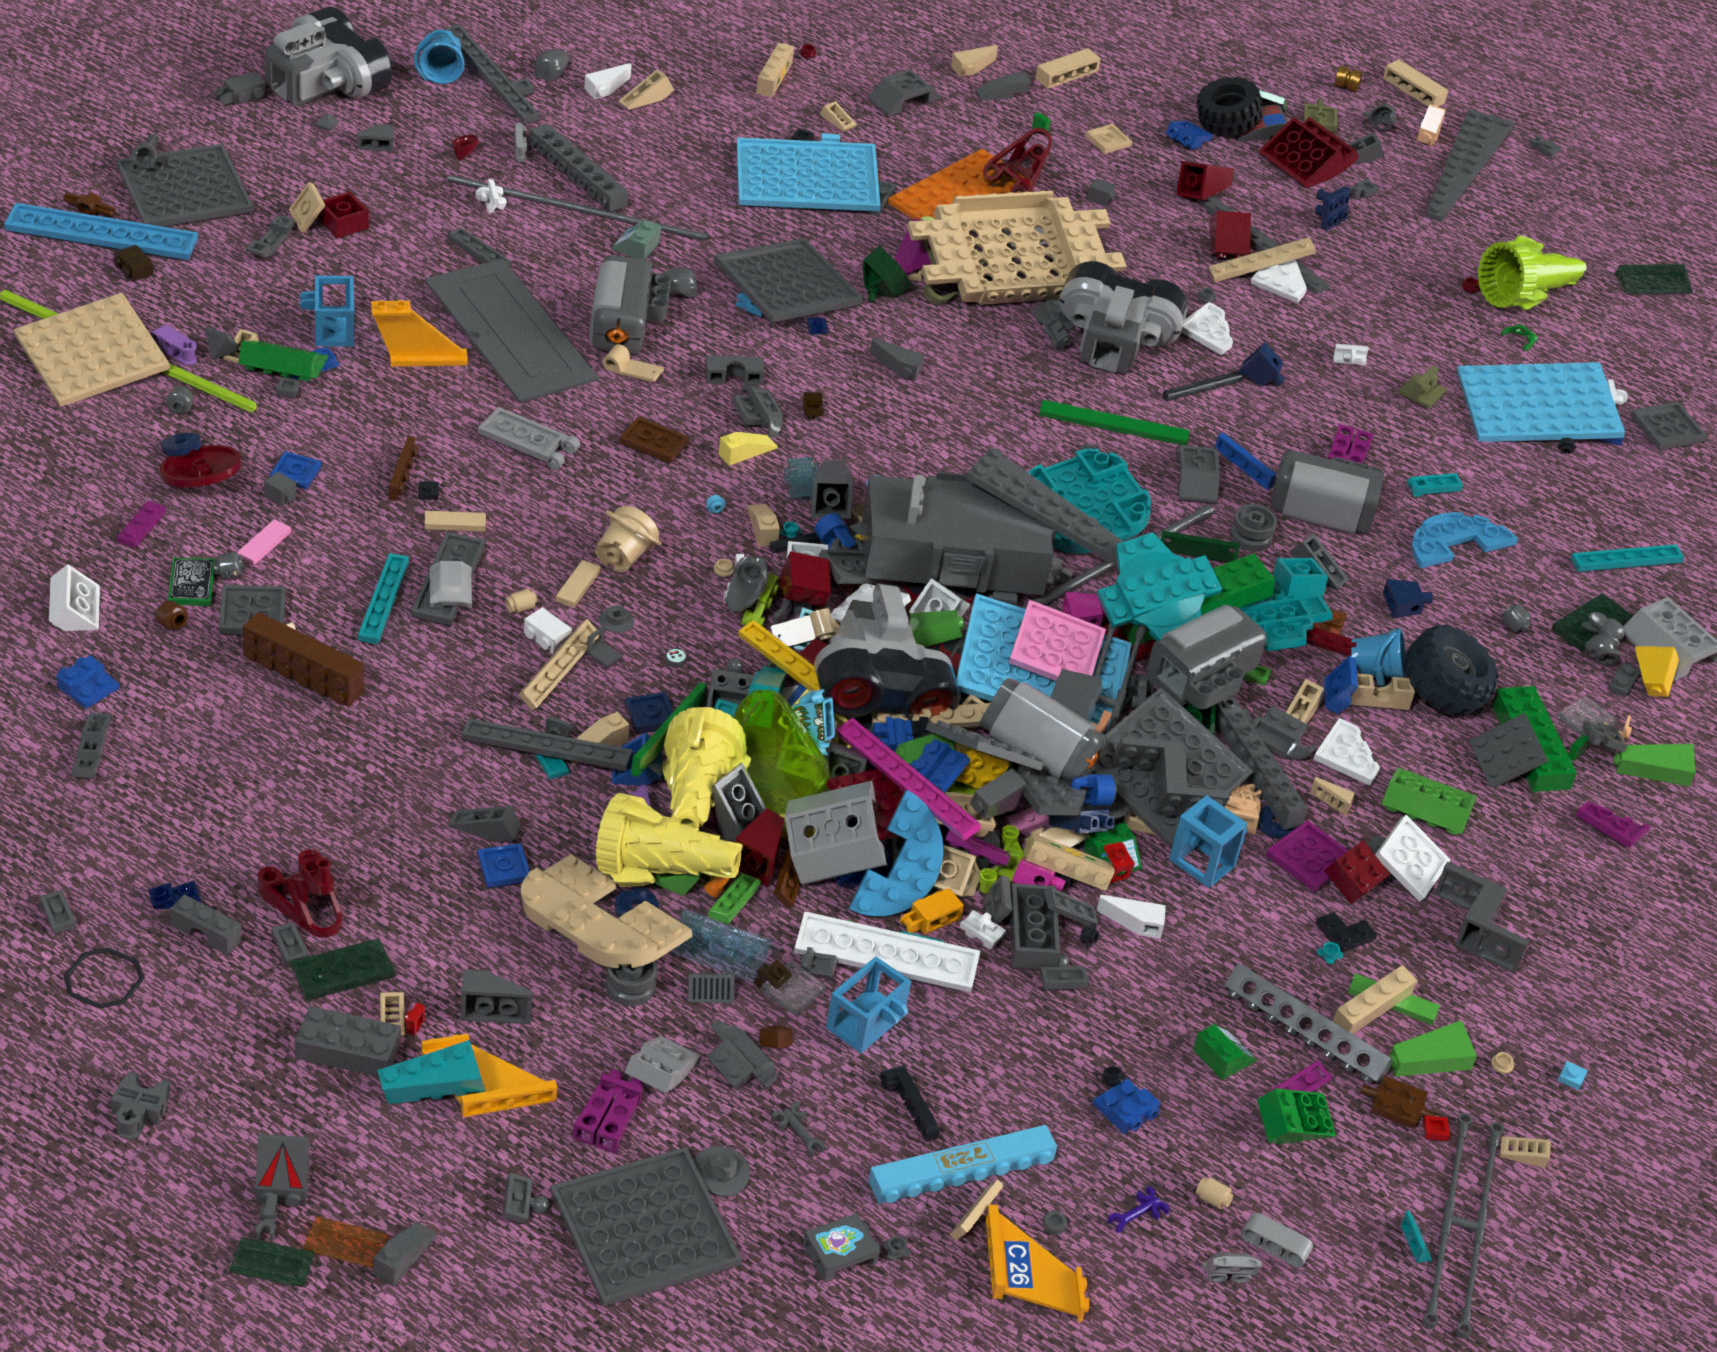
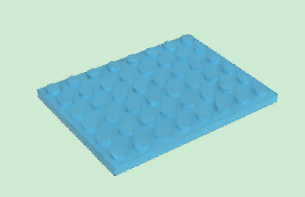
[737,138,880,211]
[1457,362,1625,442]
[956,594,1132,735]

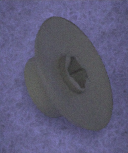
[599,605,634,633]

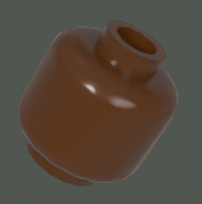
[156,601,188,631]

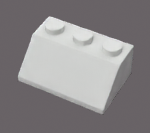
[49,564,100,631]

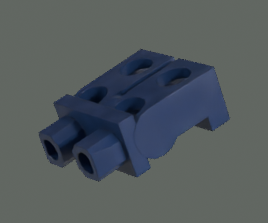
[1049,803,1114,833]

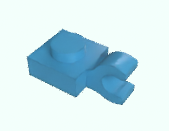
[735,293,763,317]

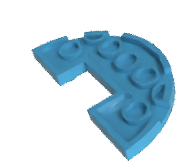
[1412,512,1518,568]
[848,790,943,916]

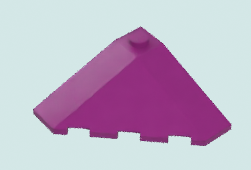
[894,219,932,275]

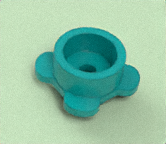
[779,521,802,538]
[1317,942,1343,964]

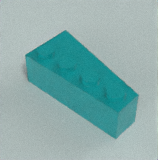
[747,666,787,729]
[377,1040,486,1104]

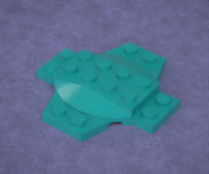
[1096,532,1223,641]
[1240,584,1332,651]

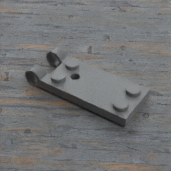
[478,407,580,470]

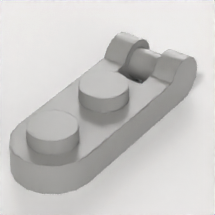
[514,123,527,162]

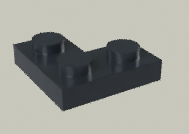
[1315,912,1377,953]

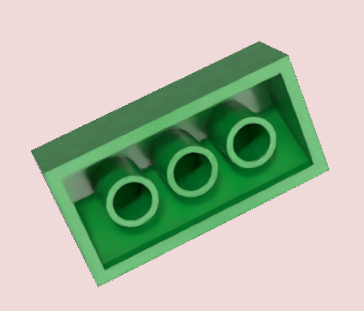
[238,341,328,381]

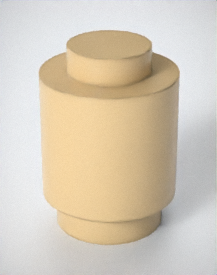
[505,588,537,614]
[1196,1177,1233,1209]

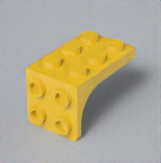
[954,741,1009,789]

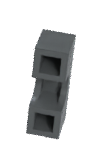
[705,355,764,385]
[170,895,241,956]

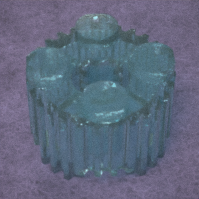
[784,457,820,498]

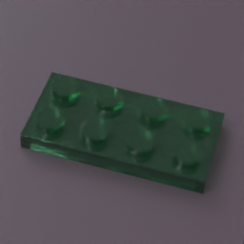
[1551,593,1632,652]
[291,938,395,1001]

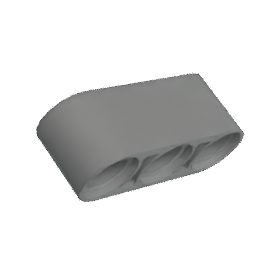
[1241,1213,1313,1268]

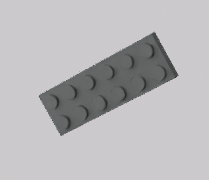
[411,532,486,625]

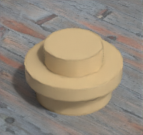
[714,559,734,577]
[1491,1052,1514,1074]

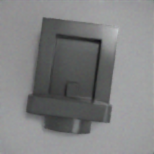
[801,947,837,980]

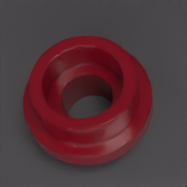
[800,44,816,58]
[1462,277,1479,293]

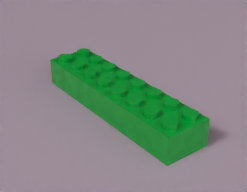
[1119,553,1275,646]

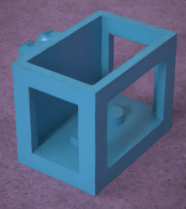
[300,275,354,347]
[1169,795,1248,888]
[826,956,911,1053]

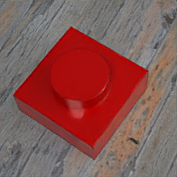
[404,1003,425,1036]
[1423,1115,1450,1141]

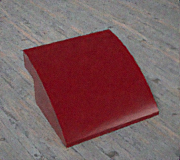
[1258,117,1359,188]

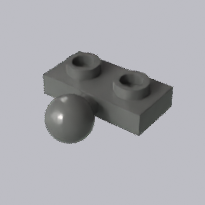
[1040,953,1089,990]
[502,1172,550,1224]

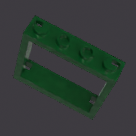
[1160,531,1240,562]

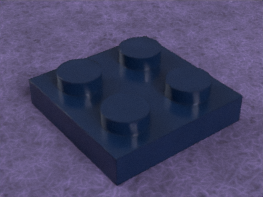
[624,692,674,733]

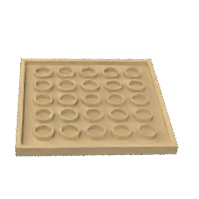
[13,293,170,406]

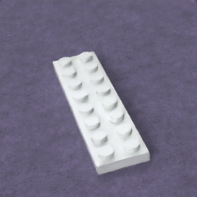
[794,912,980,993]

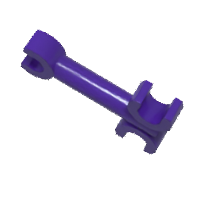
[1107,1186,1170,1233]

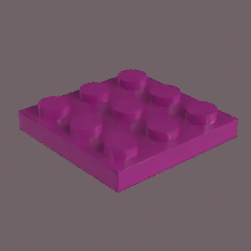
[1266,820,1349,893]

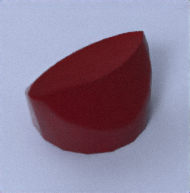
[452,135,479,161]

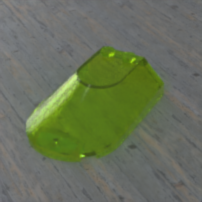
[733,689,831,815]

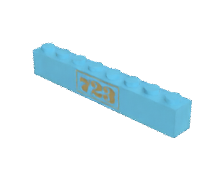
[868,1125,1057,1204]

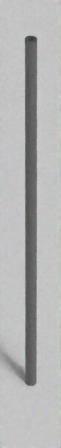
[448,175,708,241]

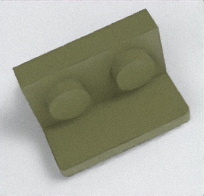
[1398,365,1447,408]

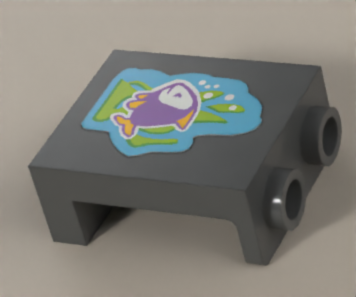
[803,1213,880,1283]

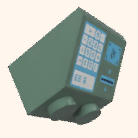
[611,220,661,259]

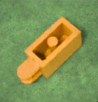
[900,888,964,935]

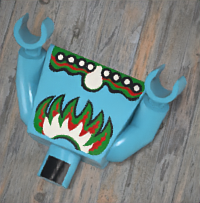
[784,689,835,756]

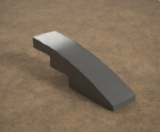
[72,713,112,779]

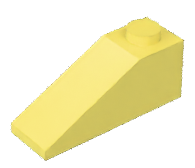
[719,432,778,465]

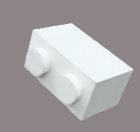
[524,607,572,654]

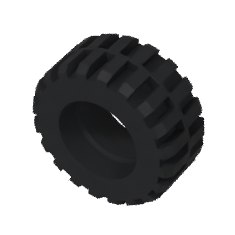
[1197,77,1262,137]

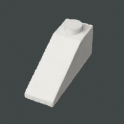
[584,63,631,99]

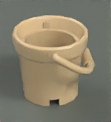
[595,506,662,572]

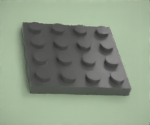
[926,720,1044,771]

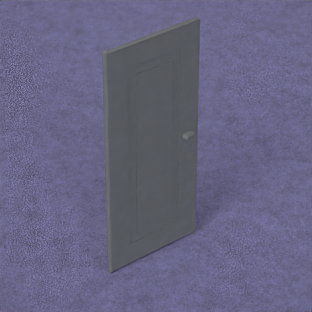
[425,258,600,403]

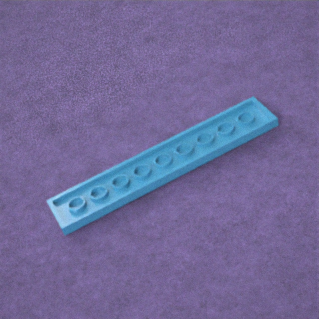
[4,203,198,260]

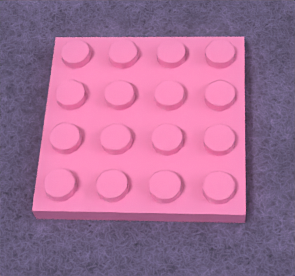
[1008,600,1106,681]

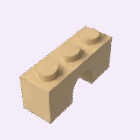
[1350,673,1415,710]

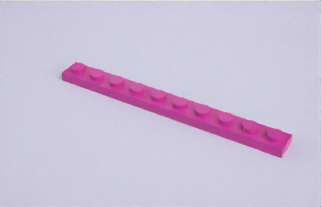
[836,718,981,841]

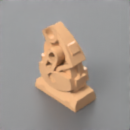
[1225,784,1262,834]

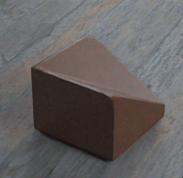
[760,1025,793,1048]

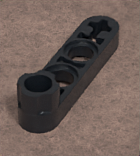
[879,1065,939,1142]

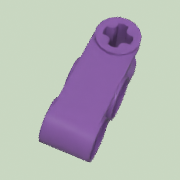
[150,324,197,365]

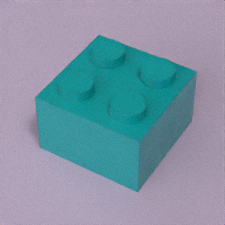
[1273,558,1328,598]

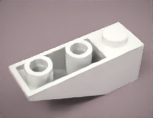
[1097,895,1166,939]

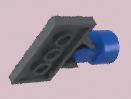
[814,513,898,585]
[1010,766,1116,815]

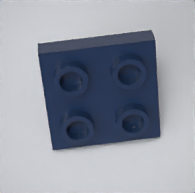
[1315,186,1350,231]

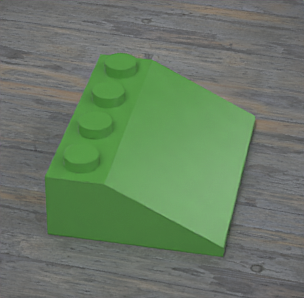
[1382,767,1477,834]

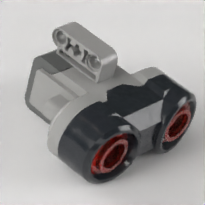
[265,6,392,106]
[1059,261,1188,375]
[814,584,961,720]

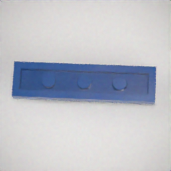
[1215,433,1276,490]

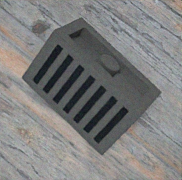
[687,973,735,1003]

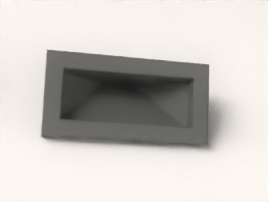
[205,327,239,359]

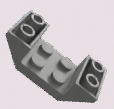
[868,69,942,117]
[1175,445,1220,503]

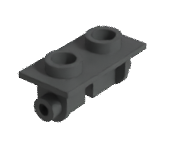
[1042,317,1071,352]

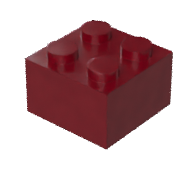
[318,191,369,239]
[1324,840,1390,904]

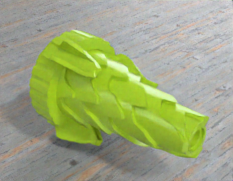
[1478,235,1586,310]

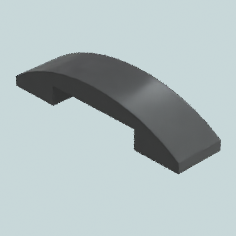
[246,214,295,257]

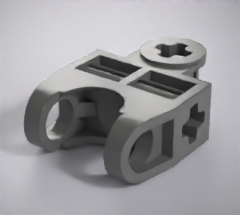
[111,1071,171,1140]

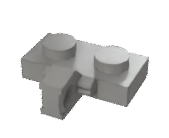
[1046,557,1073,589]

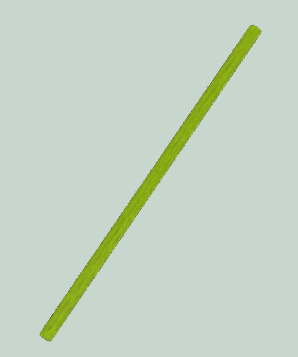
[0,290,257,413]

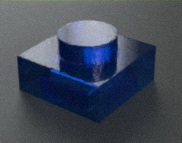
[807,317,828,334]

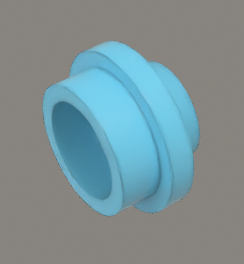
[706,495,726,513]

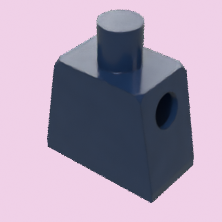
[1238,342,1285,386]
[1383,579,1433,618]

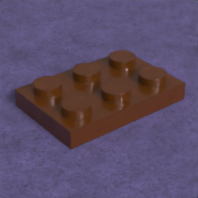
[619,416,689,463]

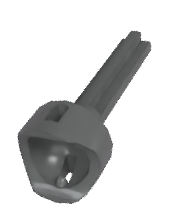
[131,133,159,169]

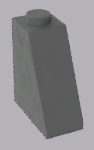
[970,768,1027,819]

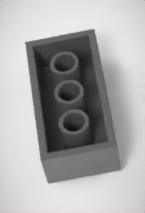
[1009,883,1060,970]
[295,1006,401,1077]

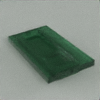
[229,1237,315,1287]

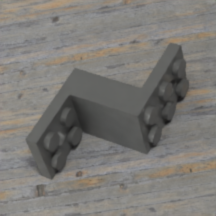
[1112,736,1230,816]
[1434,861,1529,974]

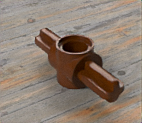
[63,192,116,217]

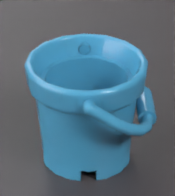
[414,29,464,84]
[1351,628,1407,687]

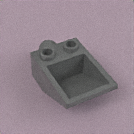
[706,658,754,728]

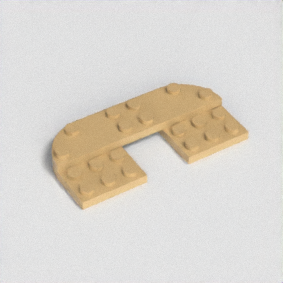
[521,854,692,968]

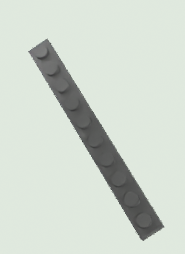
[445,24,539,124]
[1197,195,1329,295]

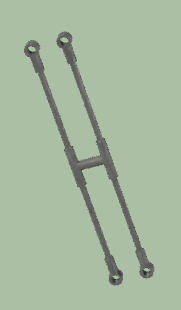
[1094,622,1148,733]
[1422,1113,1504,1339]

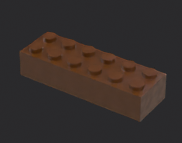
[243,612,364,707]

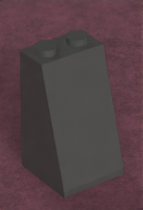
[811,459,853,518]

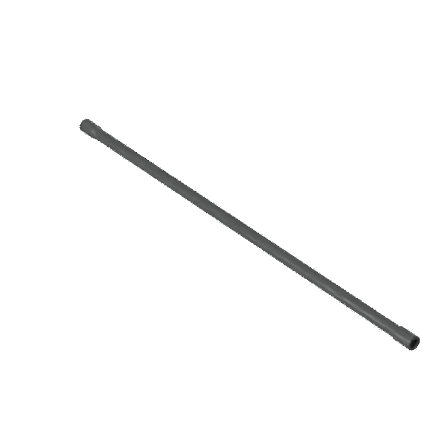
[1020,504,1214,609]

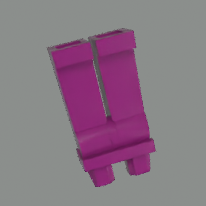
[1328,424,1374,464]
[572,1069,643,1154]

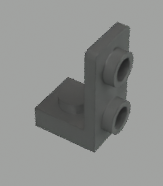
[773,599,815,625]

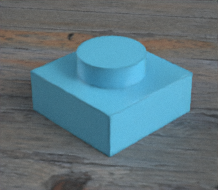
[1558,1061,1588,1090]

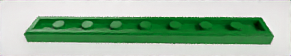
[1039,400,1190,446]
[631,682,707,777]

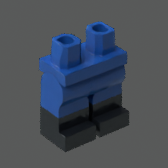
[872,717,930,752]

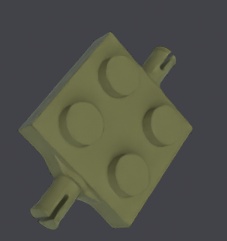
[1303,98,1338,132]

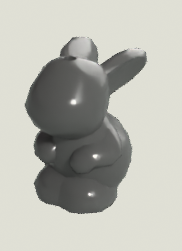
[1581,612,1625,666]

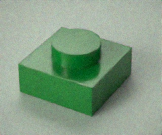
[1032,112,1051,135]

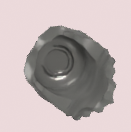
[534,49,571,81]
[660,267,699,298]
[725,556,768,614]

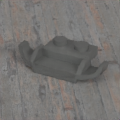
[731,384,783,438]
[1242,706,1316,759]
[706,1019,777,1090]

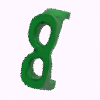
[1501,324,1538,351]

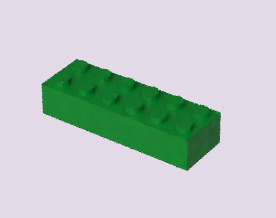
[1491,686,1577,792]

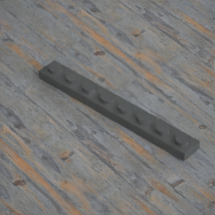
[462,718,633,771]

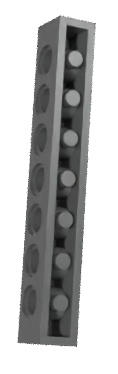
[529,124,628,212]
[1215,697,1308,830]
[1224,963,1394,1084]

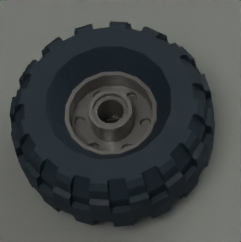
[1404,625,1499,716]

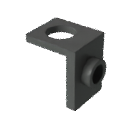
[587,626,621,668]
[545,716,574,737]

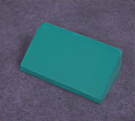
[1400,1210,1433,1263]

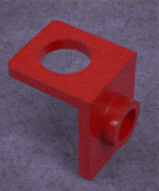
[1103,842,1135,883]

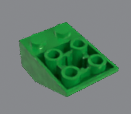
[1257,1088,1336,1144]

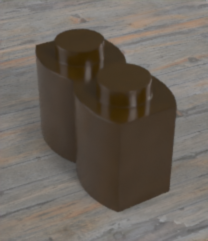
[113,245,154,281]

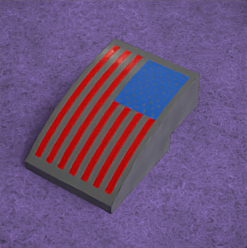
[1236,105,1288,141]

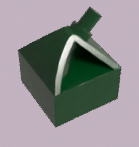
[863,245,912,304]

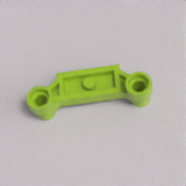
[741,572,780,627]
[979,825,1024,893]

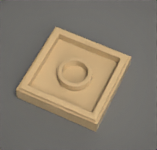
[1085,124,1132,154]
[289,182,325,232]

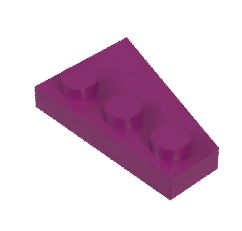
[1576,801,1651,849]

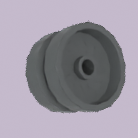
[1230,504,1277,552]
[605,961,658,1007]

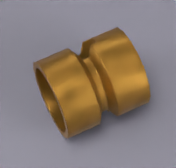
[1334,65,1363,92]

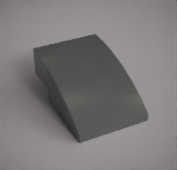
[1050,669,1102,722]

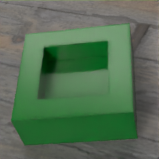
[1568,734,1589,762]

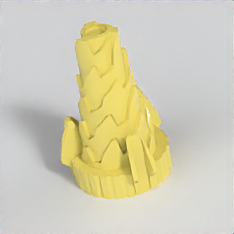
[662,707,751,829]
[596,793,743,887]

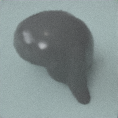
[1362,104,1397,131]

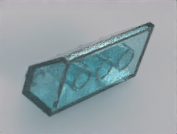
[669,909,773,983]

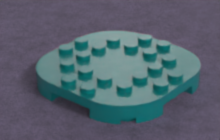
[1028,449,1151,554]

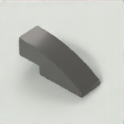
[976,72,1031,101]

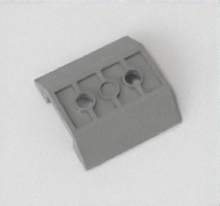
[1623,597,1717,681]
[785,781,887,885]

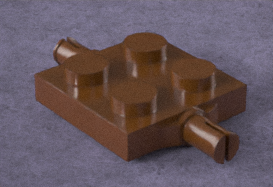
[1360,1075,1438,1129]

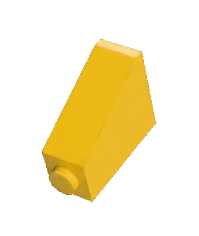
[1635,646,1679,697]

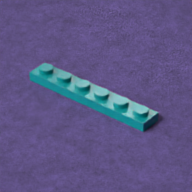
[1570,544,1684,572]
[358,553,409,644]

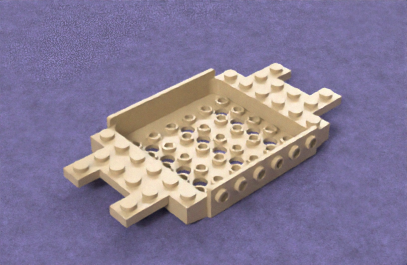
[907,191,1127,305]

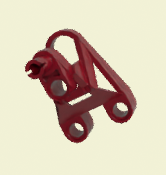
[983,128,1052,193]
[258,849,342,938]

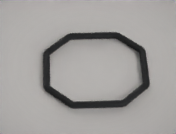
[64,948,144,1008]

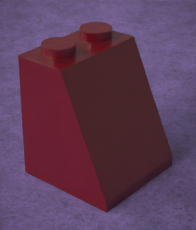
[1176,161,1234,200]
[1209,211,1251,259]
[778,551,831,607]
[735,808,785,888]

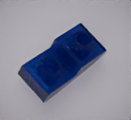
[148,880,201,909]

